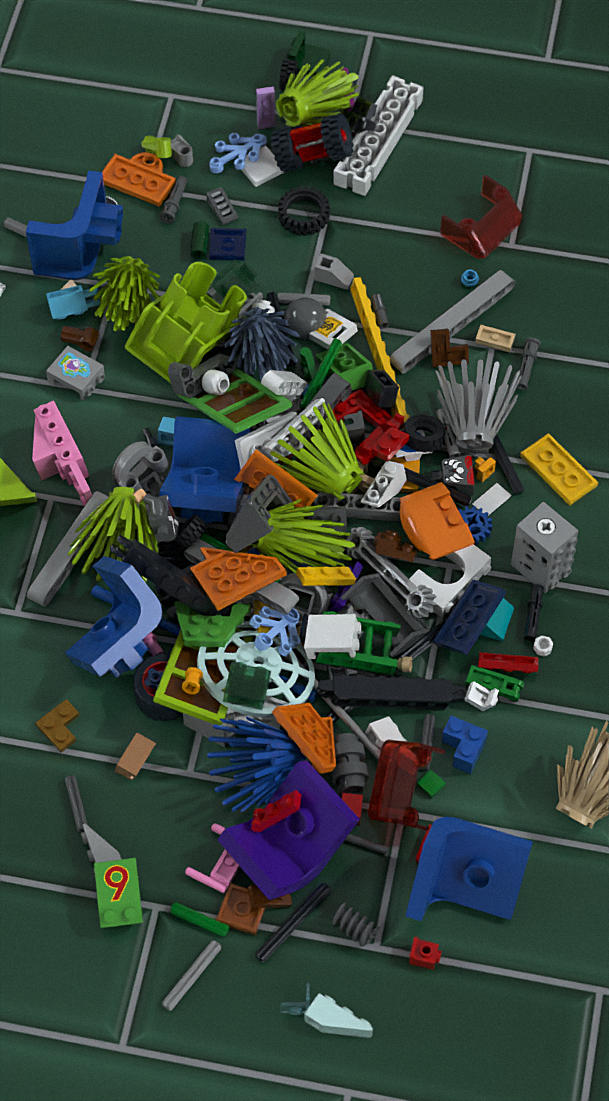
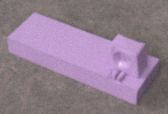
[256,87,275,129]

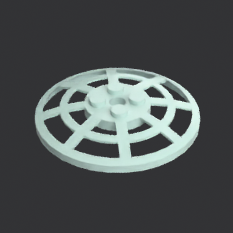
[197,621,315,718]

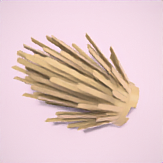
[555,720,609,829]

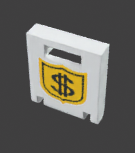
[309,309,358,349]

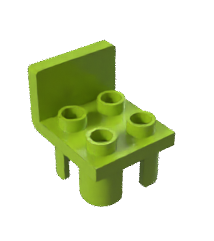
[125,262,247,383]

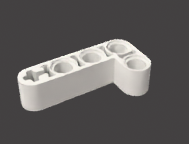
[261,370,307,412]

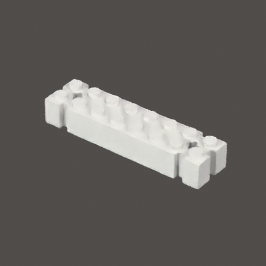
[334,76,423,196]

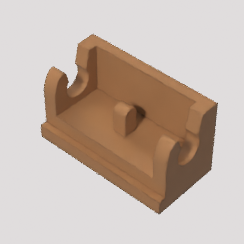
[115,733,156,780]

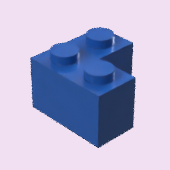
[442,716,488,774]

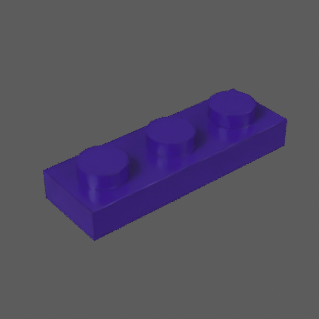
[329,562,363,613]

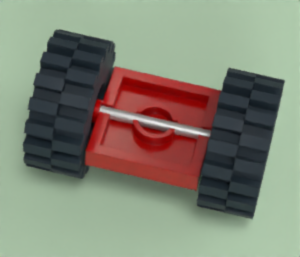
[271,113,354,173]

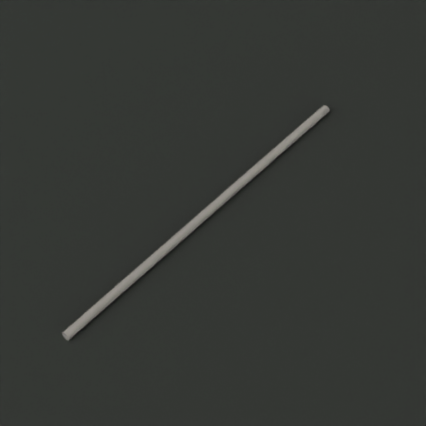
[243,603,385,761]

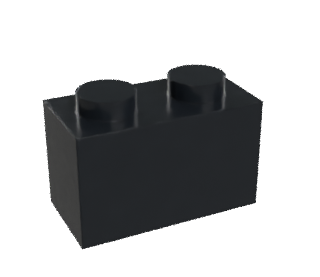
[363,370,399,408]

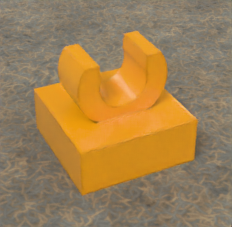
[474,457,496,482]

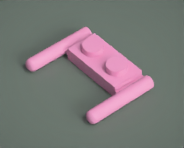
[185,823,240,893]

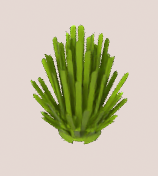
[276,60,359,127]
[89,256,161,331]
[250,499,355,573]

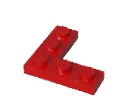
[326,389,393,428]

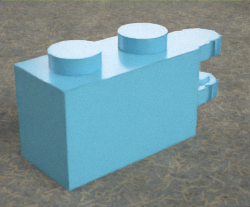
[46,285,100,320]

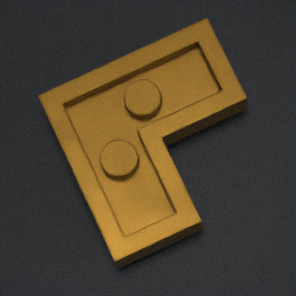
[35,699,80,753]

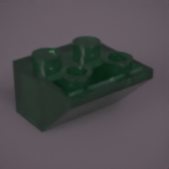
[222,662,271,710]

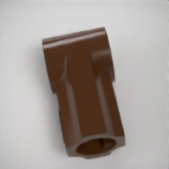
[60,325,100,351]

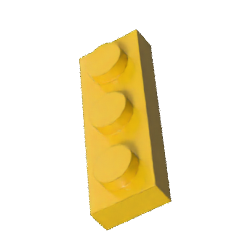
[295,566,356,586]

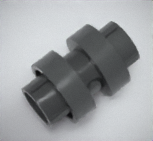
[331,733,369,794]

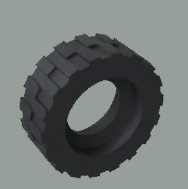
[403,414,445,452]

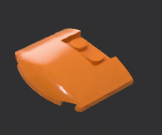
[399,482,475,560]

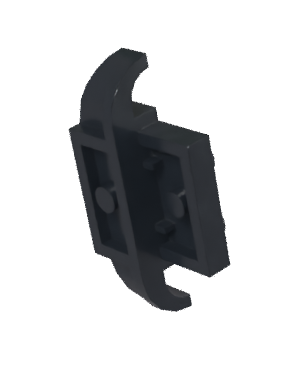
[340,97,378,134]

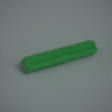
[170,902,229,937]

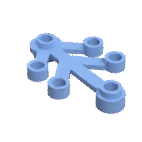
[209,133,267,173]
[249,606,300,656]

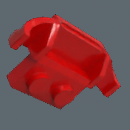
[355,413,409,465]

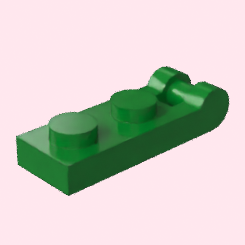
[300,347,322,393]
[465,665,524,702]

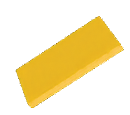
[520,433,598,506]

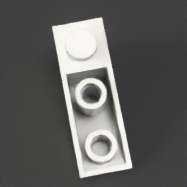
[361,461,407,508]
[365,717,420,775]

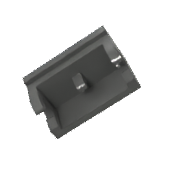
[344,411,365,443]

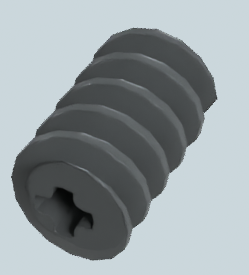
[332,902,379,947]

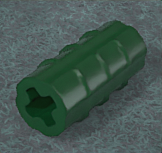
[190,221,209,259]

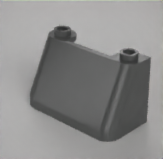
[226,474,292,553]

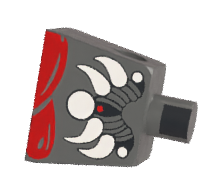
[431,455,474,495]

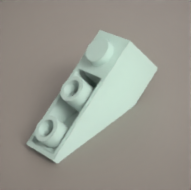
[305,994,373,1038]

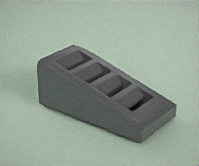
[206,187,238,225]

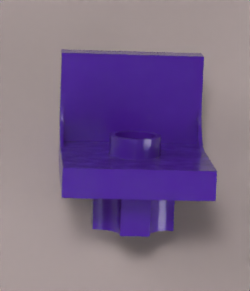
[217,760,360,900]

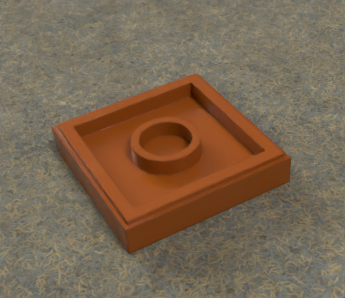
[216,883,265,935]

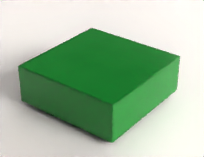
[417,770,446,799]

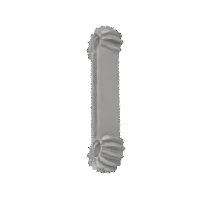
[343,527,437,618]

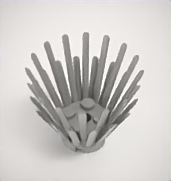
[435,359,522,450]

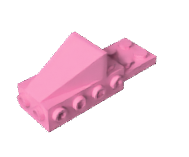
[32,401,92,506]

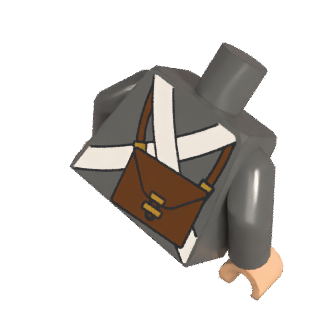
[133,489,179,542]

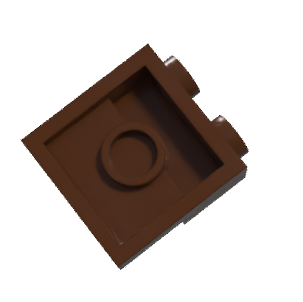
[373,530,419,562]

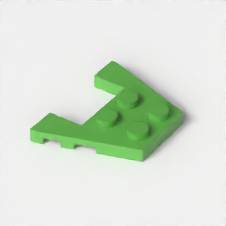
[174,601,251,647]

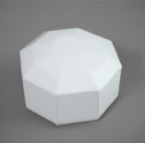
[533,636,553,656]

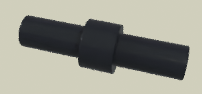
[142,428,159,461]

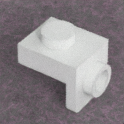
[464,682,499,712]

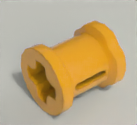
[182,667,203,694]

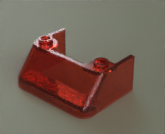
[440,175,522,259]
[368,740,445,831]

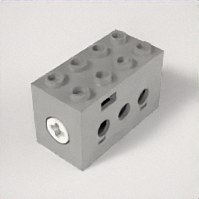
[511,502,578,593]

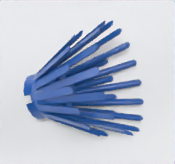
[207,717,307,812]

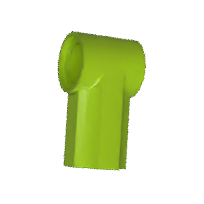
[142,136,172,158]

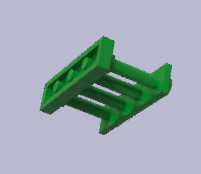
[315,611,401,675]

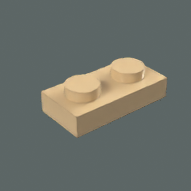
[475,325,515,352]

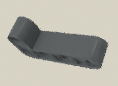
[168,353,237,398]
[302,373,352,440]

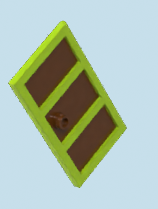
[153,610,253,725]

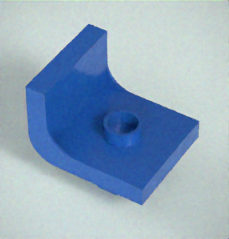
[26,170,123,280]
[159,416,252,524]
[65,556,162,678]
[406,817,533,921]

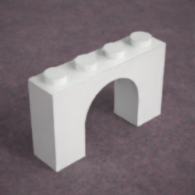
[406,545,491,618]

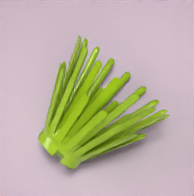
[270,402,365,500]
[68,487,159,583]

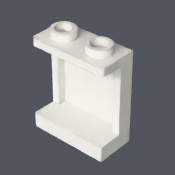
[304,614,361,659]

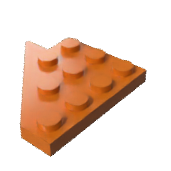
[190,547,287,611]
[272,703,336,774]

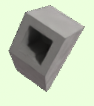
[314,254,354,290]

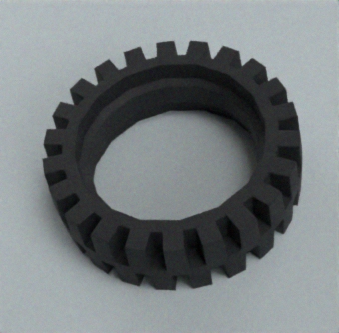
[278,186,330,236]

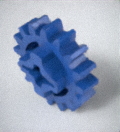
[458,506,493,545]

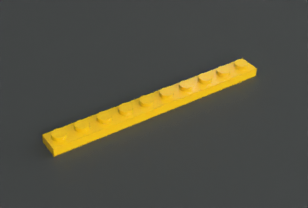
[350,277,410,429]

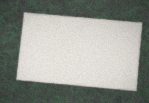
[473,483,512,516]

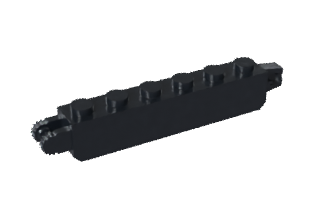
[110,535,231,616]
[316,674,466,710]

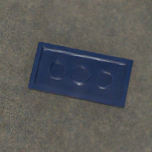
[433,580,506,656]

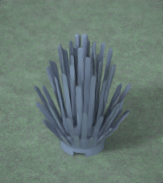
[225,307,300,381]

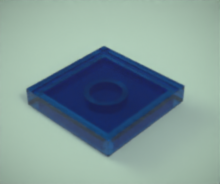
[209,228,247,261]

